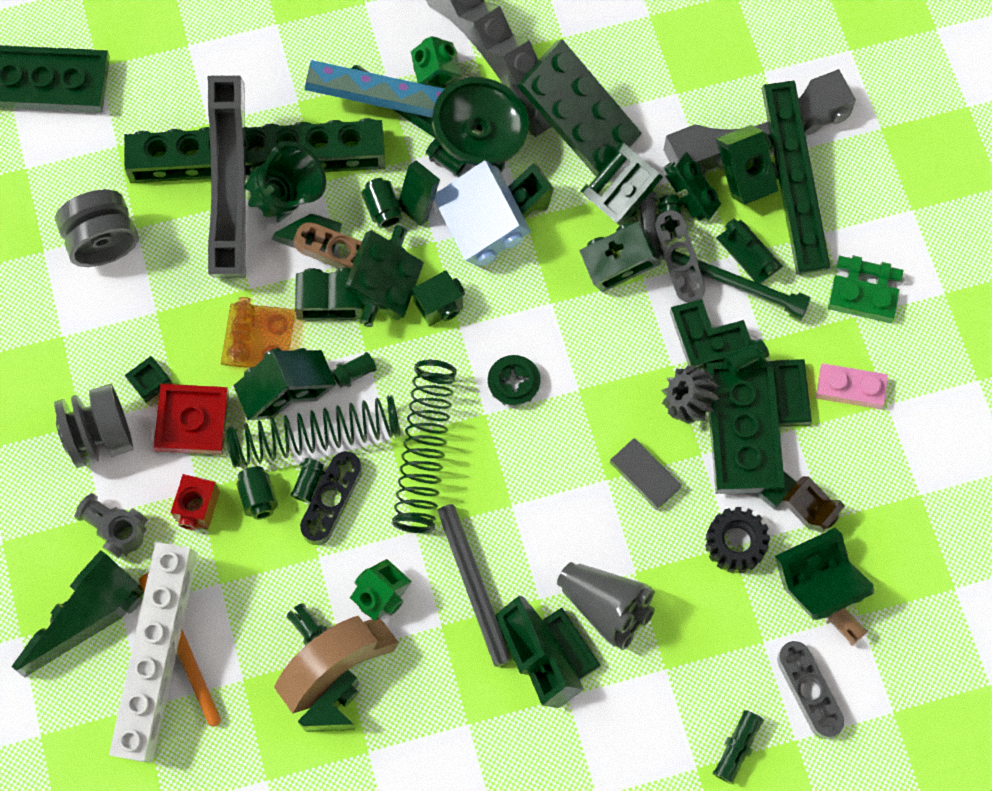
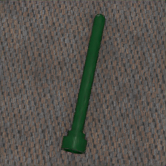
[662,250,811,321]

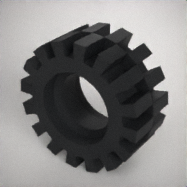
[705,507,770,573]

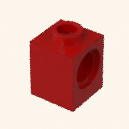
[170,474,220,531]

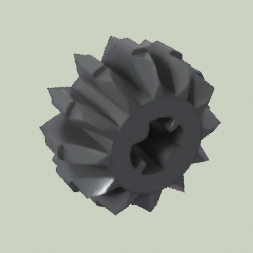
[661,365,719,424]

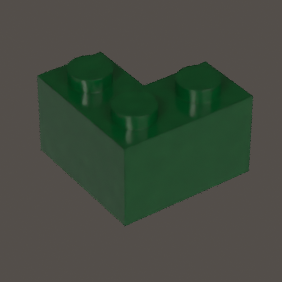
[233,348,337,420]

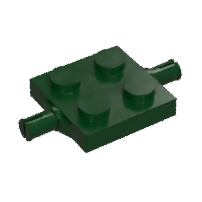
[344,225,424,327]

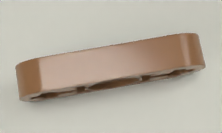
[294,223,362,269]

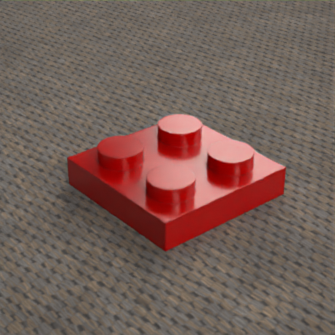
[153,384,229,455]

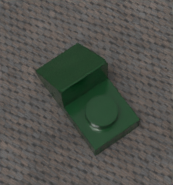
[508,163,554,219]
[298,670,360,732]

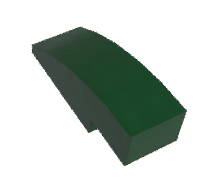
[495,595,584,708]

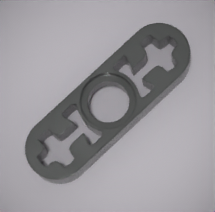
[655,210,706,303]
[777,641,844,739]

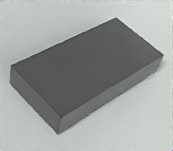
[610,438,682,511]

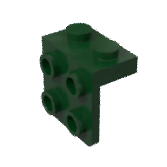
[775,527,875,620]

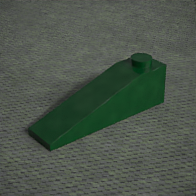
[11,550,144,678]

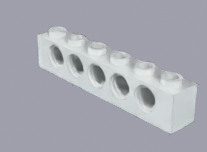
[109,542,198,762]

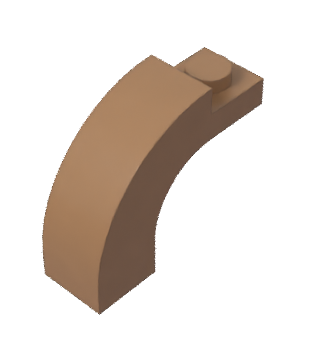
[274,615,399,714]

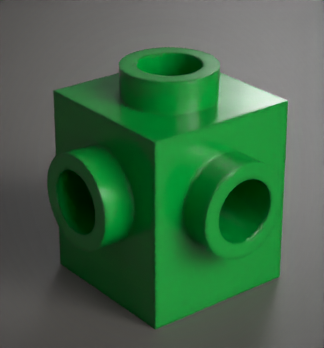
[410,36,462,88]
[350,559,412,621]

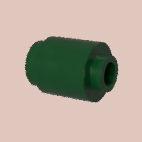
[361,178,402,228]
[236,466,278,520]

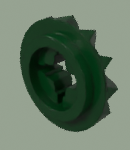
[487,355,541,407]

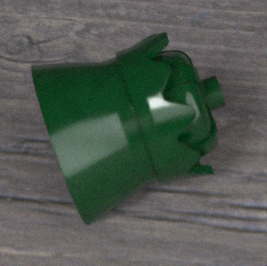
[245,141,326,223]

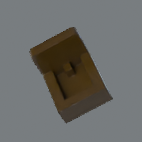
[782,476,845,530]

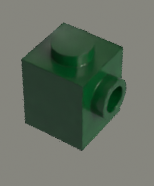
[412,270,465,327]

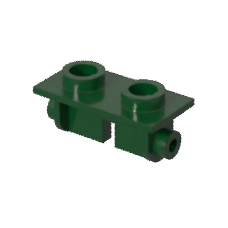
[663,151,721,221]
[716,218,783,284]

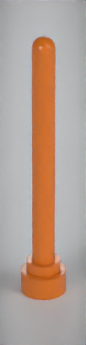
[138,572,221,727]

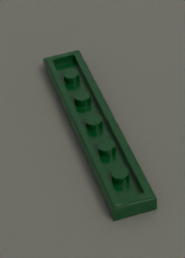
[761,80,831,275]

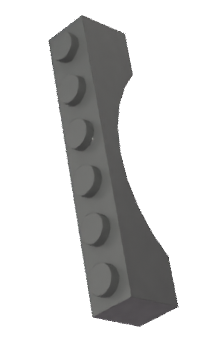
[663,69,856,175]
[207,75,246,278]

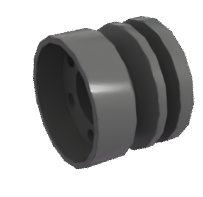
[54,383,134,468]

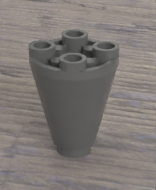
[557,562,655,650]

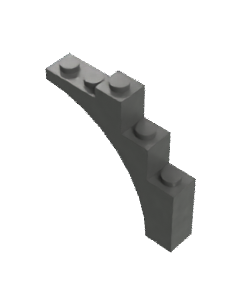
[426,0,552,137]

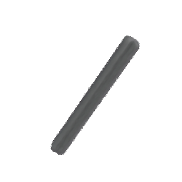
[438,504,511,667]

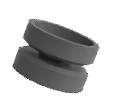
[54,189,139,268]

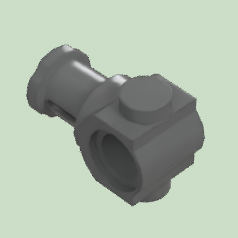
[74,493,148,559]

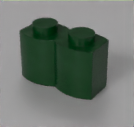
[295,268,363,321]

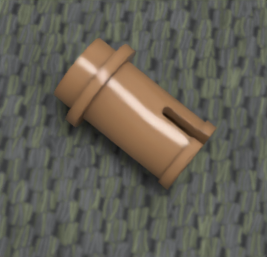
[826,607,868,646]

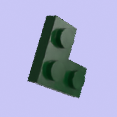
[670,299,751,368]

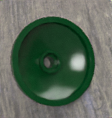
[432,77,529,166]

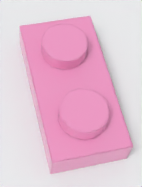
[816,363,888,410]

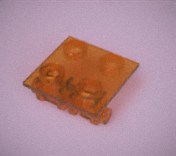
[220,297,296,368]

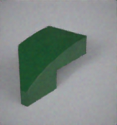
[271,214,342,253]

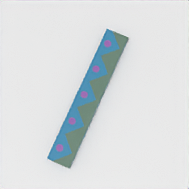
[304,60,444,118]

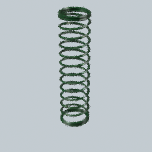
[391,359,457,533]
[226,395,401,469]

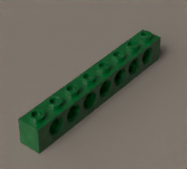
[124,118,386,183]

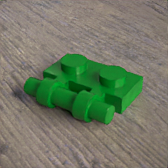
[827,255,904,324]

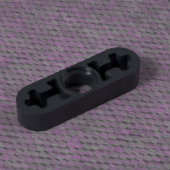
[300,451,362,545]

